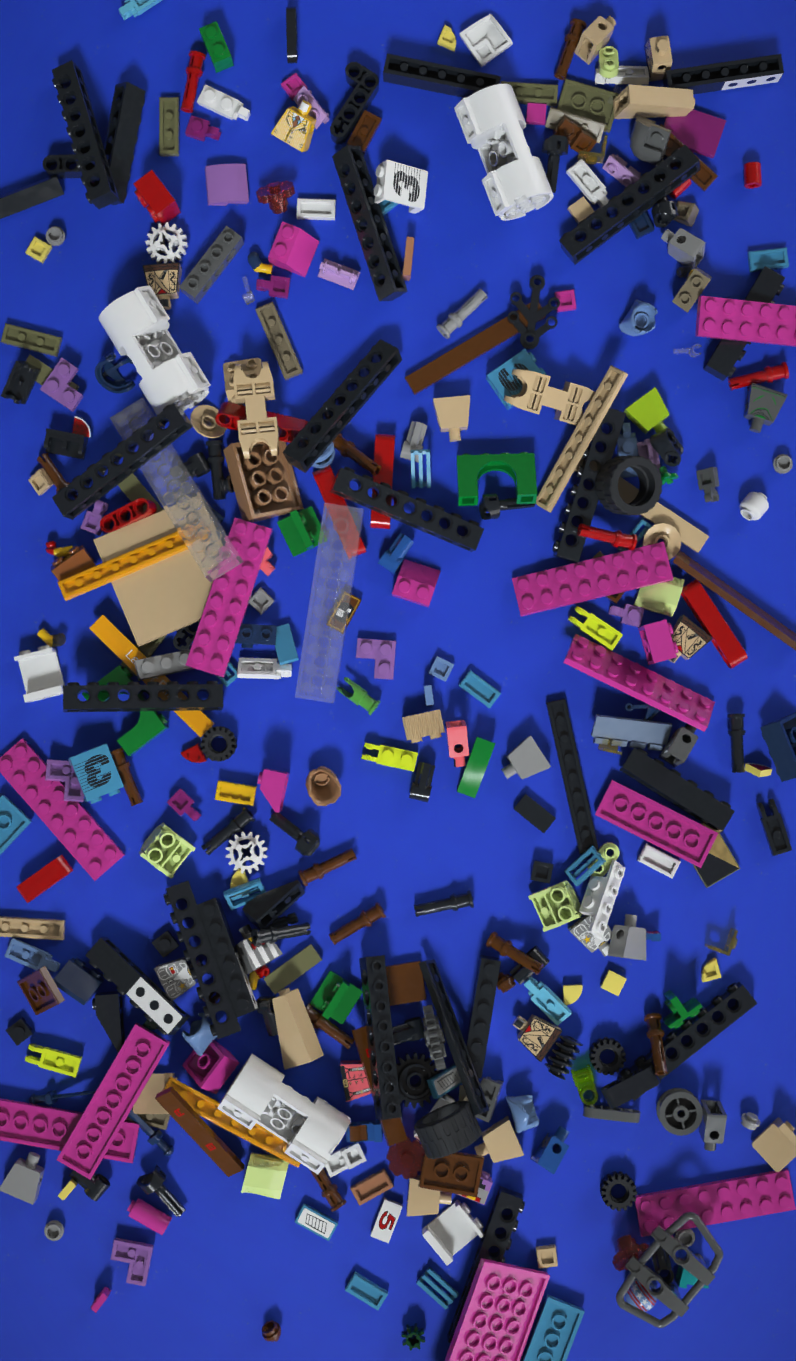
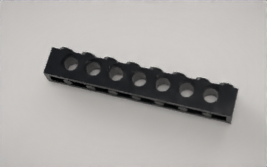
[52,60,119,209]
[332,145,408,301]
[559,145,700,265]
[283,339,402,473]
[52,403,193,520]
[552,408,626,563]
[330,467,484,552]
[63,681,223,712]
[163,881,241,1039]
[359,955,402,1120]
[617,982,758,1101]
[447,1186,525,1343]

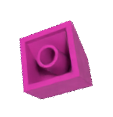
[268,221,319,277]
[392,559,441,608]
[638,619,678,665]
[257,769,290,813]
[182,1040,239,1094]

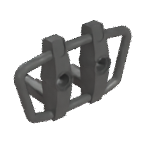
[616,1212,723,1328]

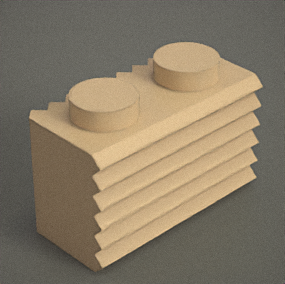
[402,709,445,743]

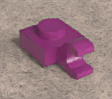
[185,115,221,142]
[256,275,290,299]
[167,788,202,821]

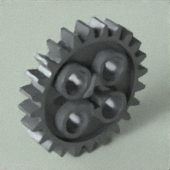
[422,1005,447,1070]

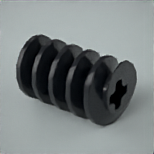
[544,1035,583,1080]

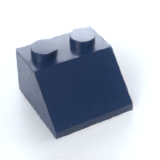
[53,958,104,1005]

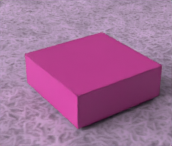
[281,73,308,101]
[526,103,547,125]
[554,289,576,312]
[91,1287,111,1313]

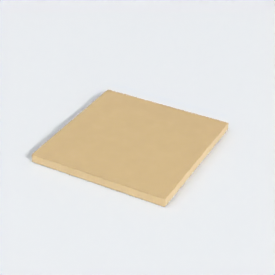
[93,495,224,646]

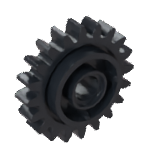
[396,1052,440,1109]

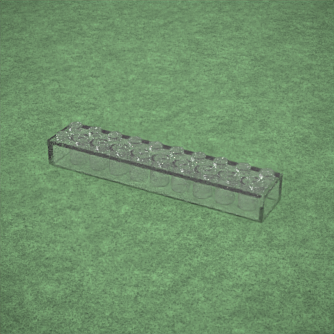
[110,398,244,582]
[295,503,365,704]

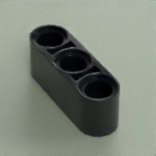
[43,154,83,179]
[601,1063,661,1108]

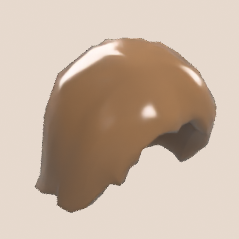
[305,766,341,806]

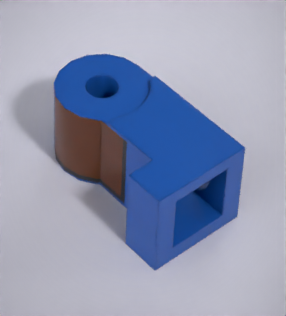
[346,1120,383,1142]

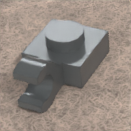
[696,467,720,502]

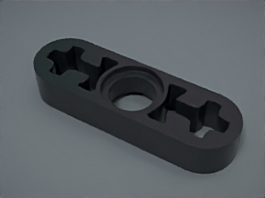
[286,7,298,63]

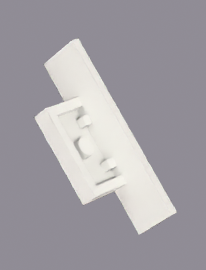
[579,860,626,940]

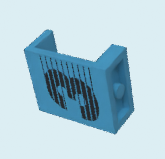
[486,349,546,410]
[68,743,124,804]

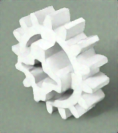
[145,222,188,264]
[226,832,268,874]

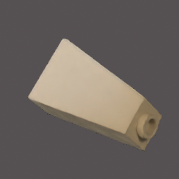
[613,84,695,119]
[272,988,324,1070]

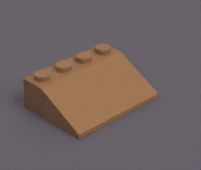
[223,441,304,523]

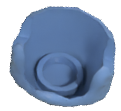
[619,299,658,336]
[182,1013,217,1056]
[505,1095,539,1133]

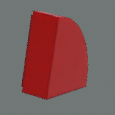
[181,744,207,763]

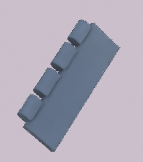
[591,714,672,751]

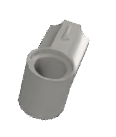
[400,421,427,463]

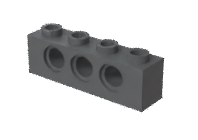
[179,226,244,304]

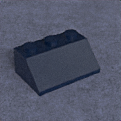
[760,712,796,782]

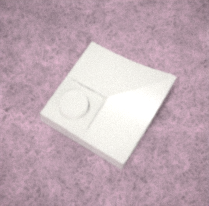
[459,14,513,67]

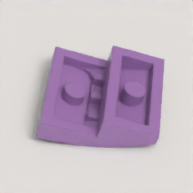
[205,164,249,206]

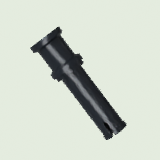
[206,440,226,500]
[727,714,746,773]
[201,807,256,855]
[414,890,474,917]
[251,922,311,946]

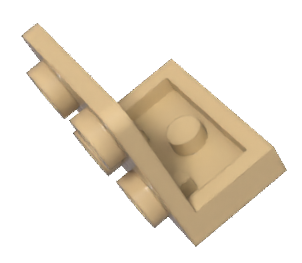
[223,358,262,405]
[133,1073,177,1114]
[751,1117,796,1172]

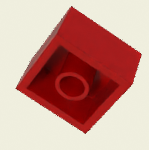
[133,170,181,226]

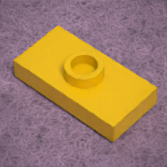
[215,780,257,806]

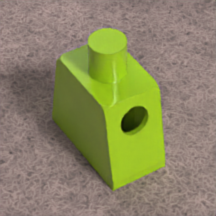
[624,387,669,434]

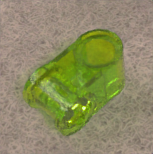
[570,1064,598,1105]

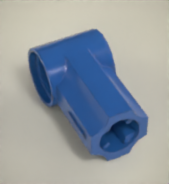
[378,533,414,574]

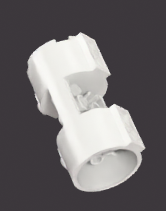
[454,84,554,221]
[99,285,211,415]
[217,1054,351,1174]

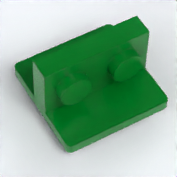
[277,506,328,557]
[310,971,363,1024]
[662,990,703,1029]

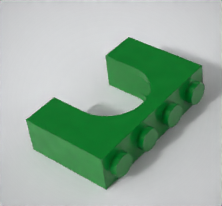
[456,452,537,506]
[82,665,169,756]

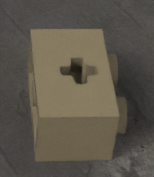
[672,267,712,313]

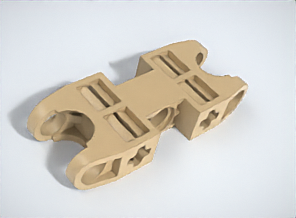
[233,361,279,459]
[504,369,595,425]

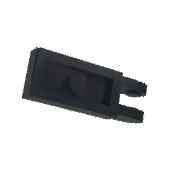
[757,799,792,856]

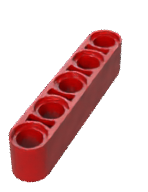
[215,402,308,443]
[370,434,395,529]
[312,465,367,559]
[681,579,748,669]

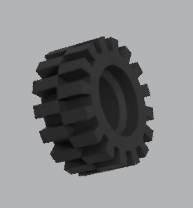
[201,726,237,761]
[589,1037,626,1075]
[600,1171,637,1211]

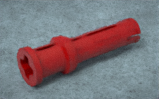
[181,51,206,113]
[728,362,789,391]
[577,523,637,550]

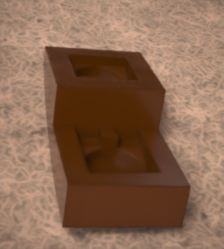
[553,116,597,157]

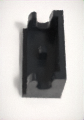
[1,361,41,404]
[44,428,88,460]

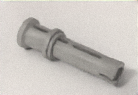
[436,289,488,339]

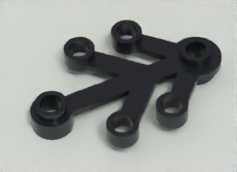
[507,275,560,350]

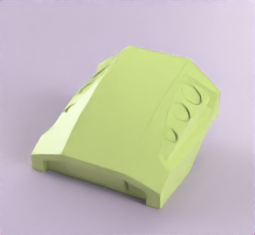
[633,577,684,617]
[139,823,196,879]
[528,880,582,932]
[241,1152,289,1199]

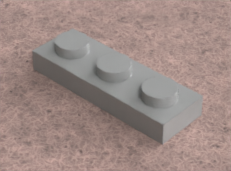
[134,649,194,681]

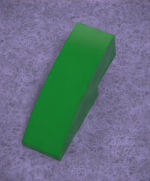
[457,737,495,798]

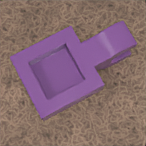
[81,500,109,536]
[608,604,645,628]

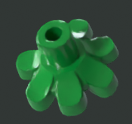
[659,466,679,485]

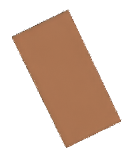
[403,237,414,281]
[350,1168,394,1206]

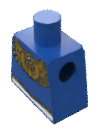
[531,1126,570,1174]

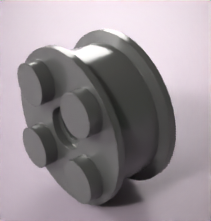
[656,1088,703,1136]

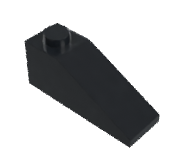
[242,880,305,930]
[92,991,125,1053]

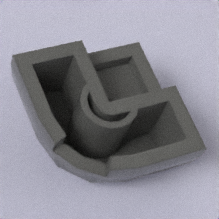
[630,115,672,166]

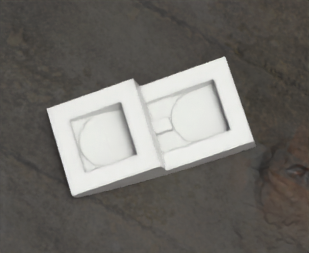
[325,1142,367,1178]

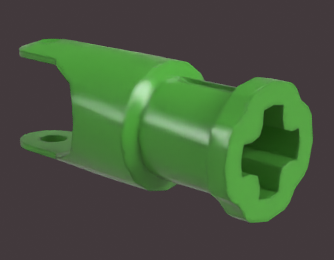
[337,677,380,716]

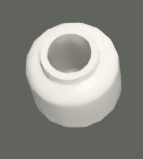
[739,492,769,521]

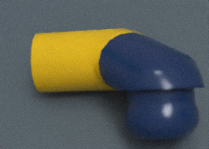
[248,251,273,274]

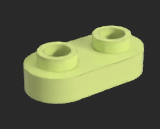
[598,46,619,78]
[587,842,620,877]

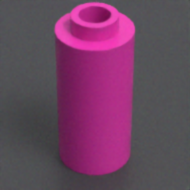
[127,1198,172,1235]

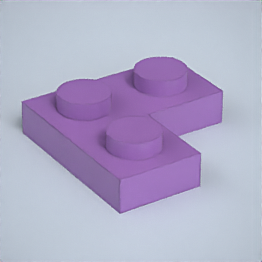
[40,357,84,412]
[356,638,396,680]
[45,759,84,802]
[110,1238,154,1286]

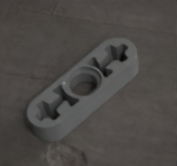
[583,1104,641,1123]

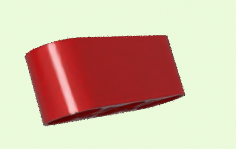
[100,498,157,533]
[16,855,73,903]

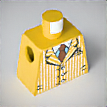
[271,100,316,152]

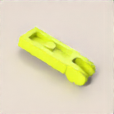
[568,606,623,651]
[361,743,418,772]
[25,1044,82,1078]

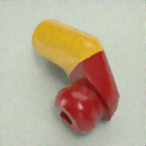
[45,541,73,557]
[248,965,270,990]

